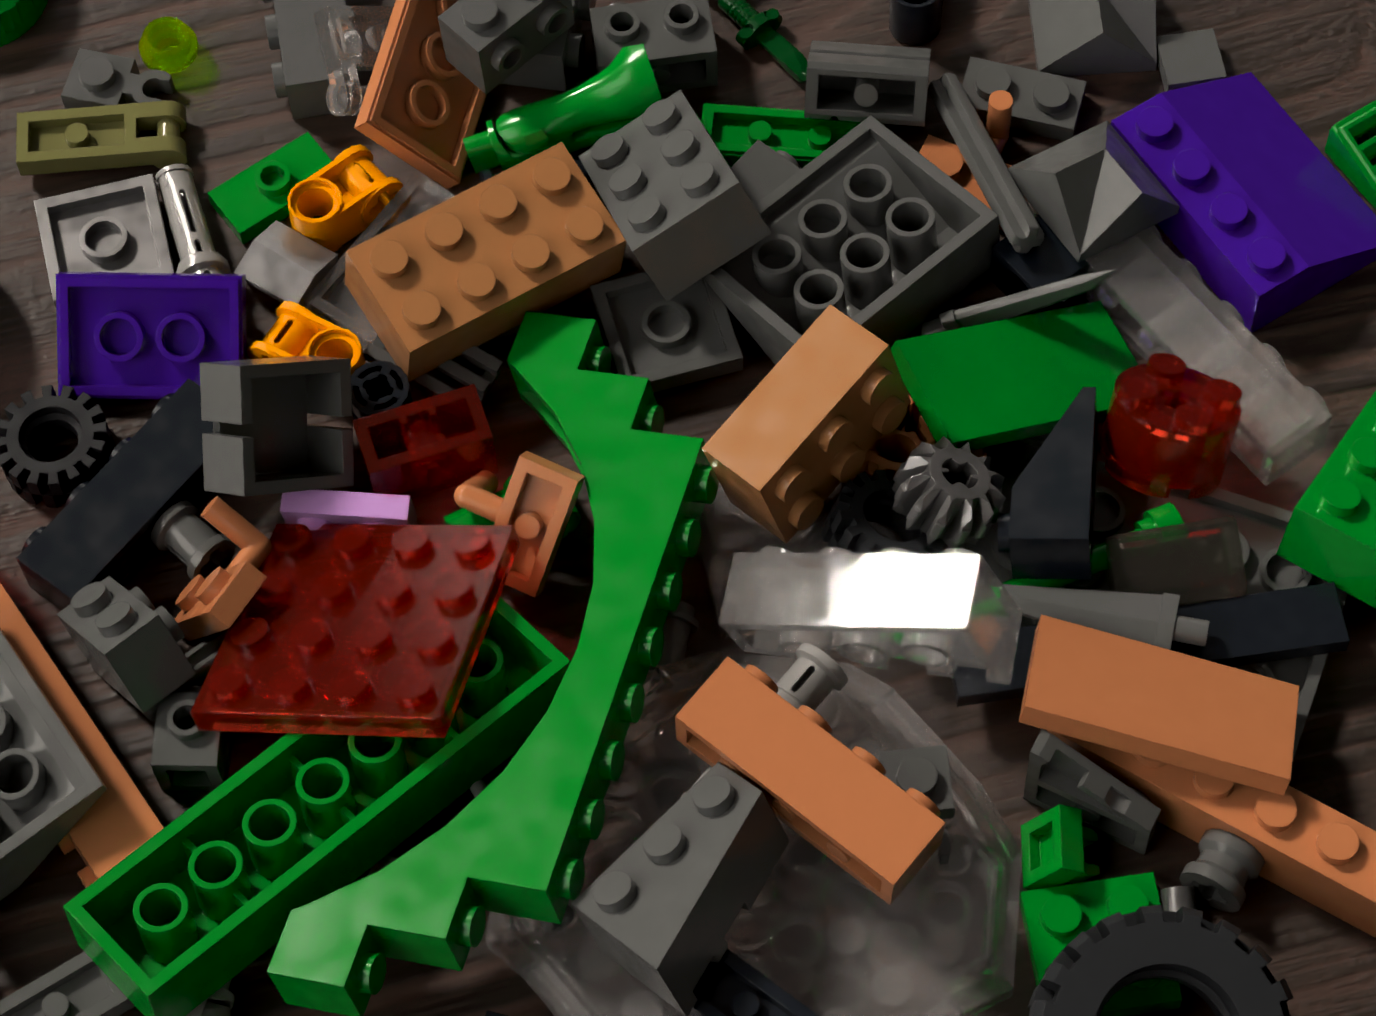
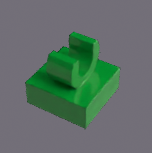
[1021,804,1100,890]

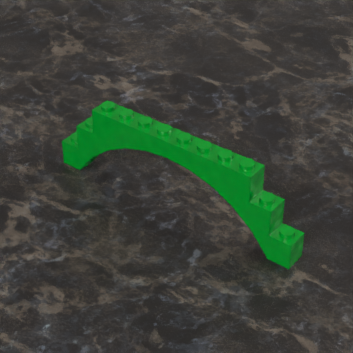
[267,311,719,1016]

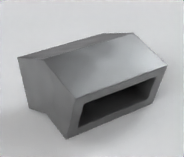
[234,220,338,311]

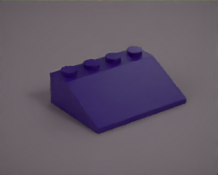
[1111,72,1376,335]

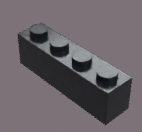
[16,379,213,610]

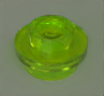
[139,17,199,74]

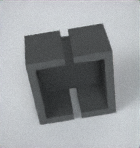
[200,355,354,497]

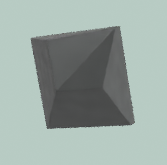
[1028,0,1157,76]
[1008,121,1180,263]

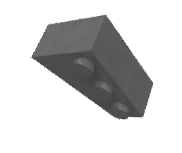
[571,762,790,1016]

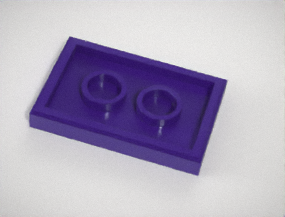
[56,272,247,399]

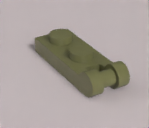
[16,100,187,176]

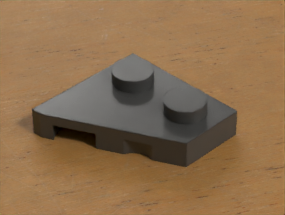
[1023,729,1161,855]

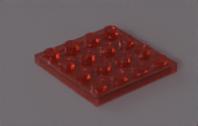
[190,524,520,738]

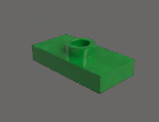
[207,132,332,244]

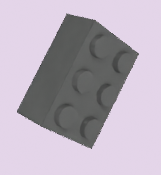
[578,89,772,301]

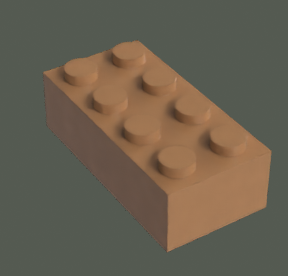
[345,142,626,382]

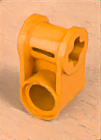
[287,144,405,252]
[247,301,366,375]

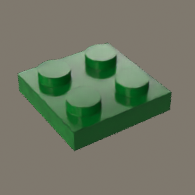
[1019,872,1182,1016]

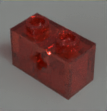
[352,384,499,499]

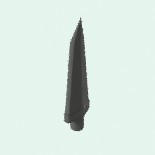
[921,269,1117,335]
[981,583,1210,650]

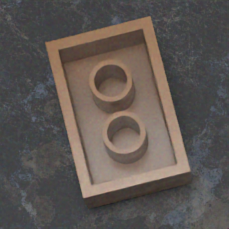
[702,304,911,544]

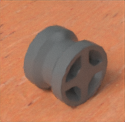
[1179,829,1265,913]

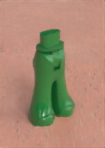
[463,43,662,173]

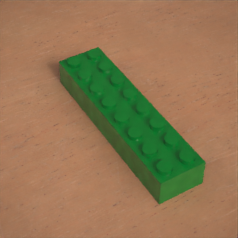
[63,582,571,1016]

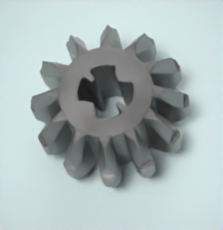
[892,436,1006,551]

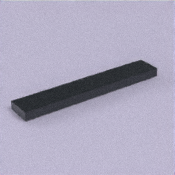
[945,582,1350,707]

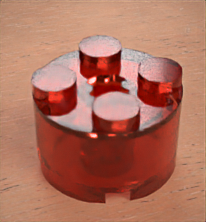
[1098,353,1242,499]

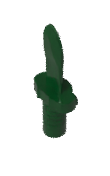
[717,0,808,83]

